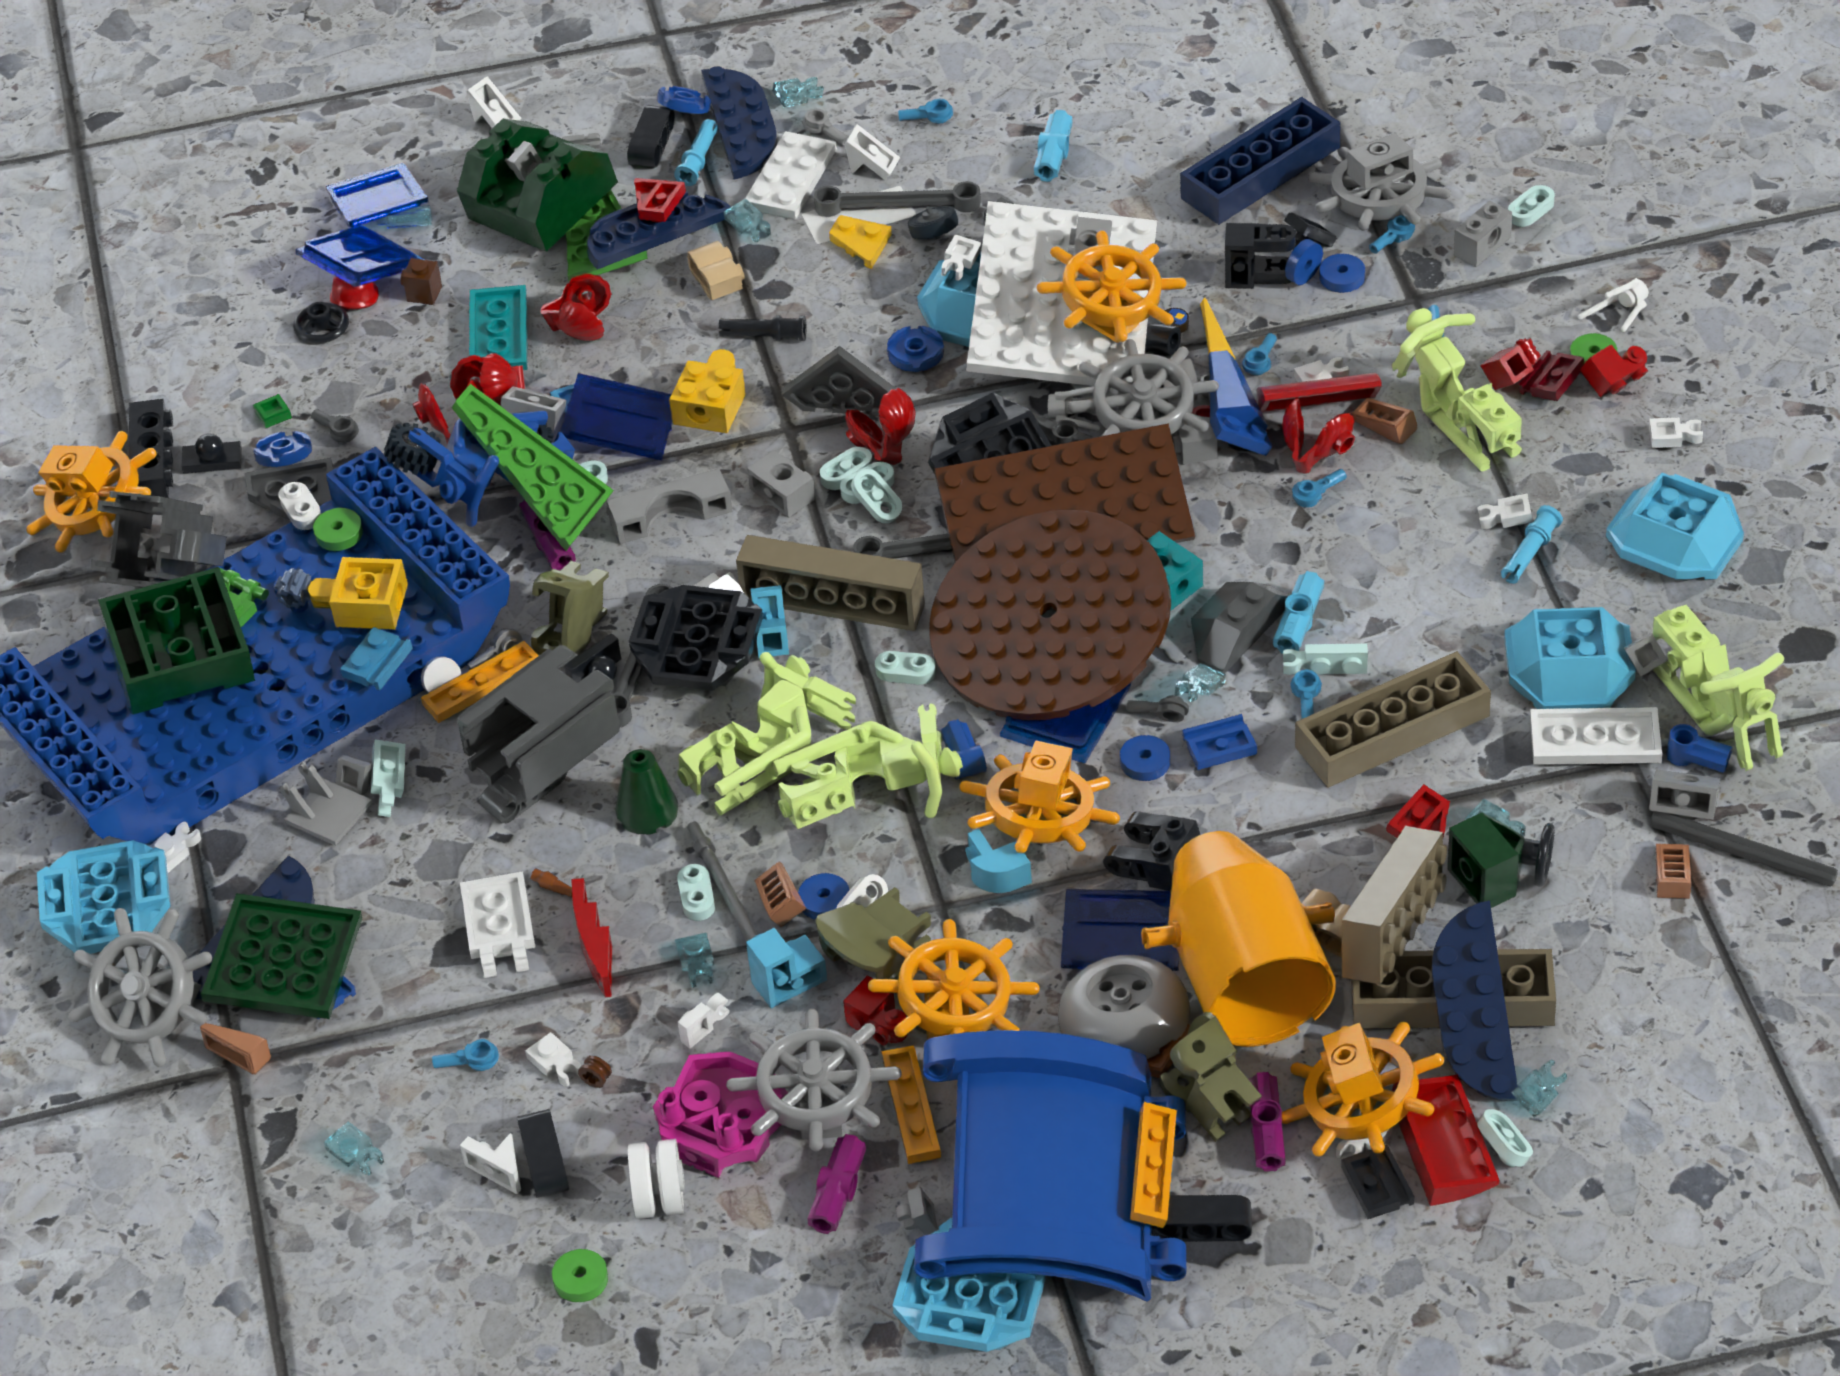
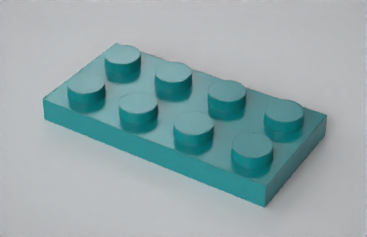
[469,285,528,370]

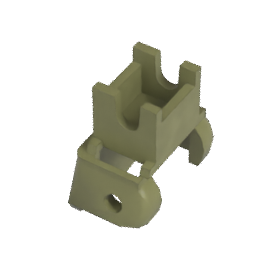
[531,561,609,655]
[815,887,931,979]
[1159,1012,1262,1142]

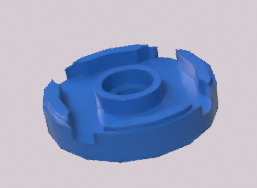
[657,86,711,114]
[887,326,944,372]
[253,431,312,467]

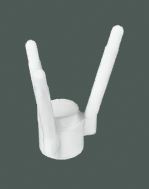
[1578,278,1649,332]
[1048,386,1112,431]

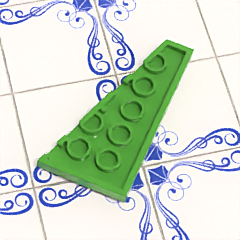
[566,190,648,281]
[452,384,614,551]

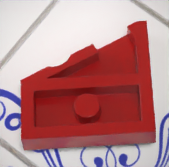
[634,178,686,222]
[1386,784,1450,838]

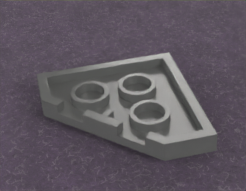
[782,346,897,416]
[244,457,334,521]

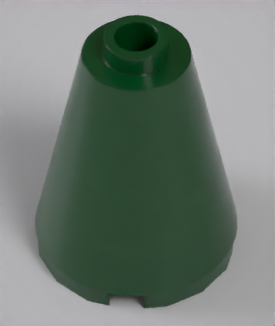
[615,749,679,835]

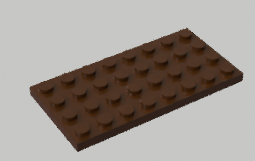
[934,423,1195,562]

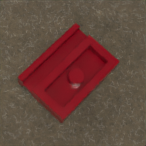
[1518,350,1585,401]

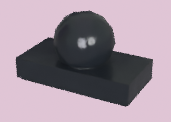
[1284,212,1337,250]
[181,433,242,474]
[564,633,622,683]

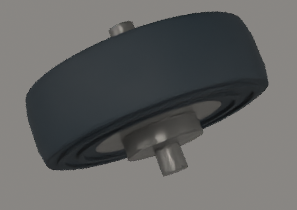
[908,206,959,240]

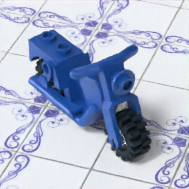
[384,411,575,527]

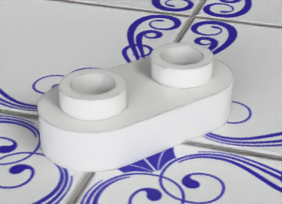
[278,482,321,530]
[837,874,888,908]

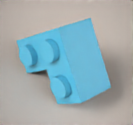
[746,928,827,1008]

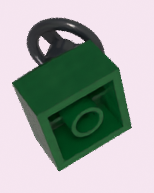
[1447,812,1555,908]

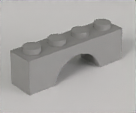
[1160,358,1217,465]
[606,468,733,544]

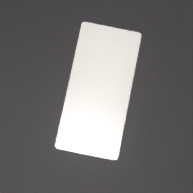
[802,186,916,244]

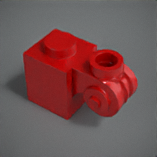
[1480,338,1541,390]
[1580,344,1648,398]
[843,975,908,1045]

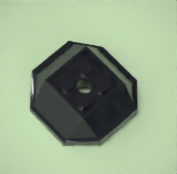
[928,393,1052,474]
[628,585,763,691]

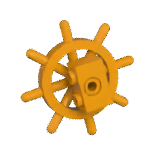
[1036,230,1187,343]
[26,431,157,553]
[959,741,1120,854]
[868,919,1040,1040]
[1282,1022,1444,1157]

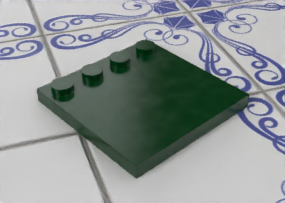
[201,893,362,1019]

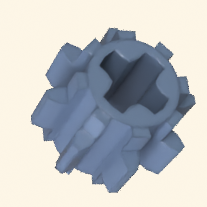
[274,568,312,609]

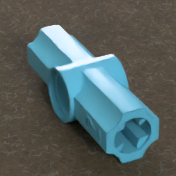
[1034,110,1073,182]
[1273,571,1324,654]

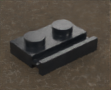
[1341,1145,1415,1219]

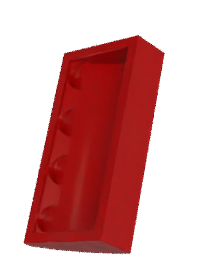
[1256,373,1382,412]
[1392,1075,1500,1206]

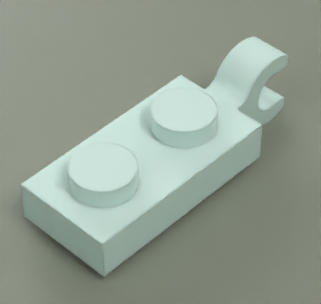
[1283,643,1368,675]
[370,739,406,817]

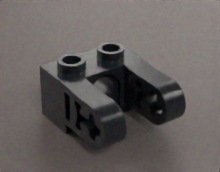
[1225,223,1296,289]
[1103,812,1201,891]

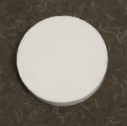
[421,656,461,693]

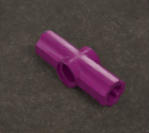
[519,499,576,571]
[1248,1072,1286,1172]
[807,1134,866,1234]

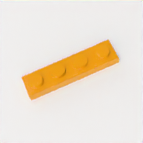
[421,640,539,723]
[881,1045,941,1164]
[1130,1102,1177,1228]

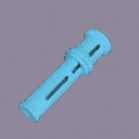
[674,119,719,186]
[1501,505,1563,584]

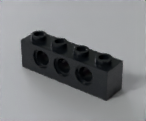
[128,398,173,498]

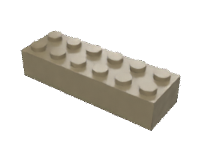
[736,535,925,631]
[1295,651,1491,788]
[1342,826,1447,984]
[1351,949,1556,1029]

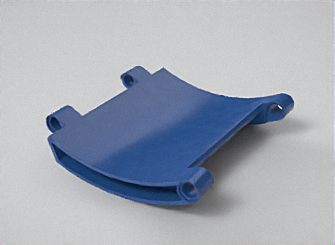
[914,1030,1187,1302]

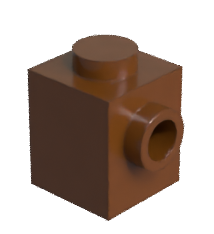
[400,258,442,305]

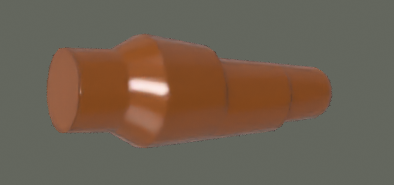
[530,868,572,897]

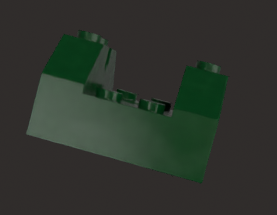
[457,118,618,252]
[98,567,255,714]

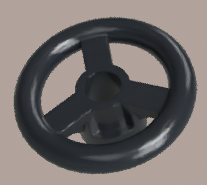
[293,302,349,344]

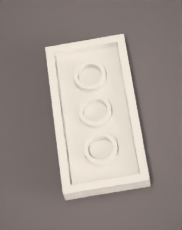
[744,131,837,220]
[1530,707,1662,765]

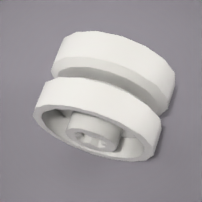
[628,1138,685,1219]

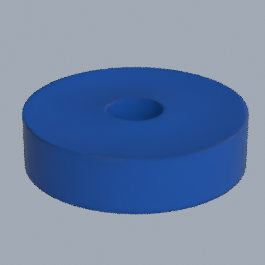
[1285,239,1323,285]
[1319,254,1365,293]
[1120,735,1170,781]
[798,873,849,920]

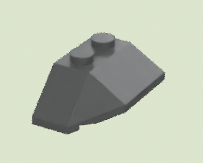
[1191,582,1289,675]

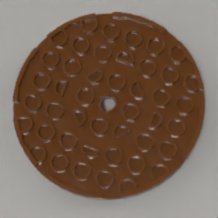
[929,510,1171,721]

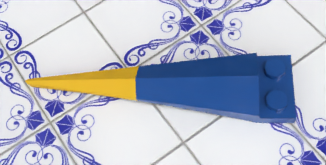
[1200,298,1272,456]

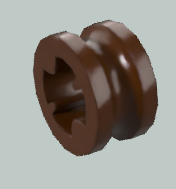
[578,1055,612,1088]

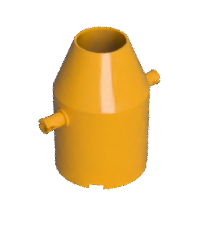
[1141,831,1336,1047]

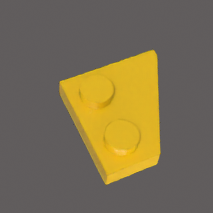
[829,215,892,269]

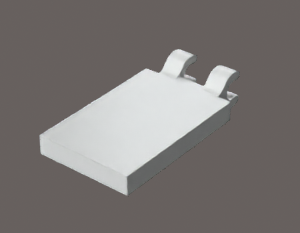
[460,871,535,978]

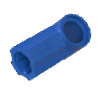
[941,719,987,780]
[1666,724,1733,773]

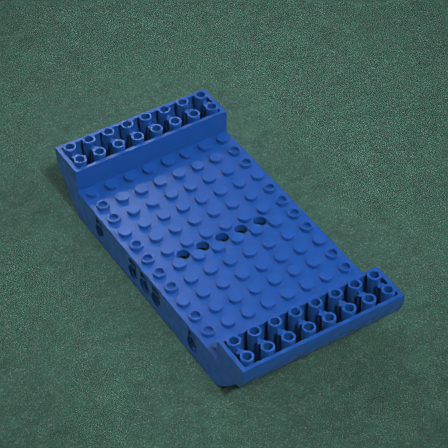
[0,446,510,844]

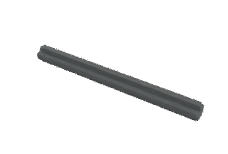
[1650,811,1838,887]

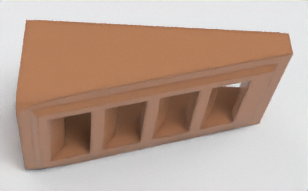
[1350,397,1417,444]
[1656,844,1691,899]
[754,861,806,927]
[200,1023,271,1075]

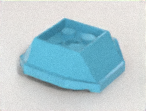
[917,252,981,347]
[1606,473,1744,579]
[1504,607,1636,709]
[37,840,171,954]
[892,1218,1046,1352]

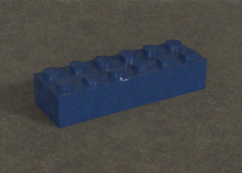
[1180,97,1340,225]

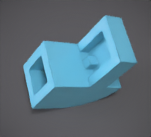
[751,585,789,658]
[965,829,1032,893]

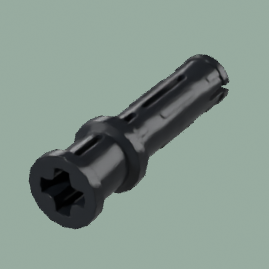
[719,315,807,341]

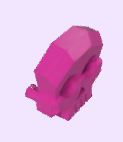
[652,1052,788,1178]

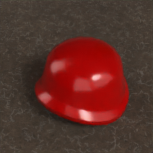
[330,266,379,309]

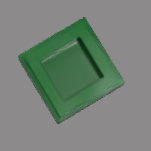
[253,394,292,428]

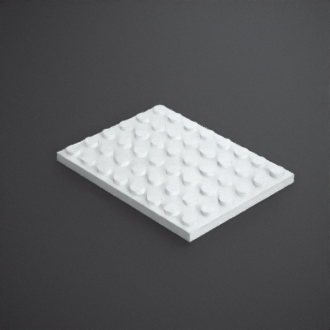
[966,201,1157,386]

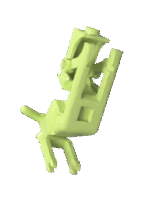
[1392,308,1522,471]
[1652,605,1784,771]
[677,652,856,816]
[772,703,963,829]

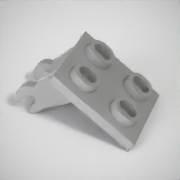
[279,761,372,846]

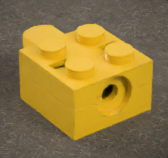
[669,349,746,434]
[308,557,408,630]

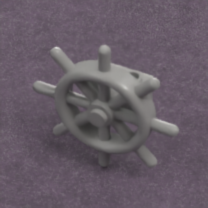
[1308,133,1451,231]
[1068,339,1219,436]
[68,908,212,1067]
[726,1009,901,1151]

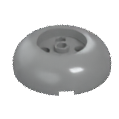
[1058,955,1190,1059]

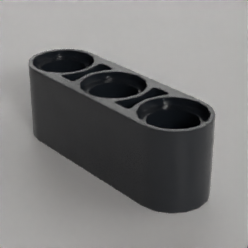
[627,105,675,167]
[517,1109,569,1198]
[1151,1195,1252,1242]

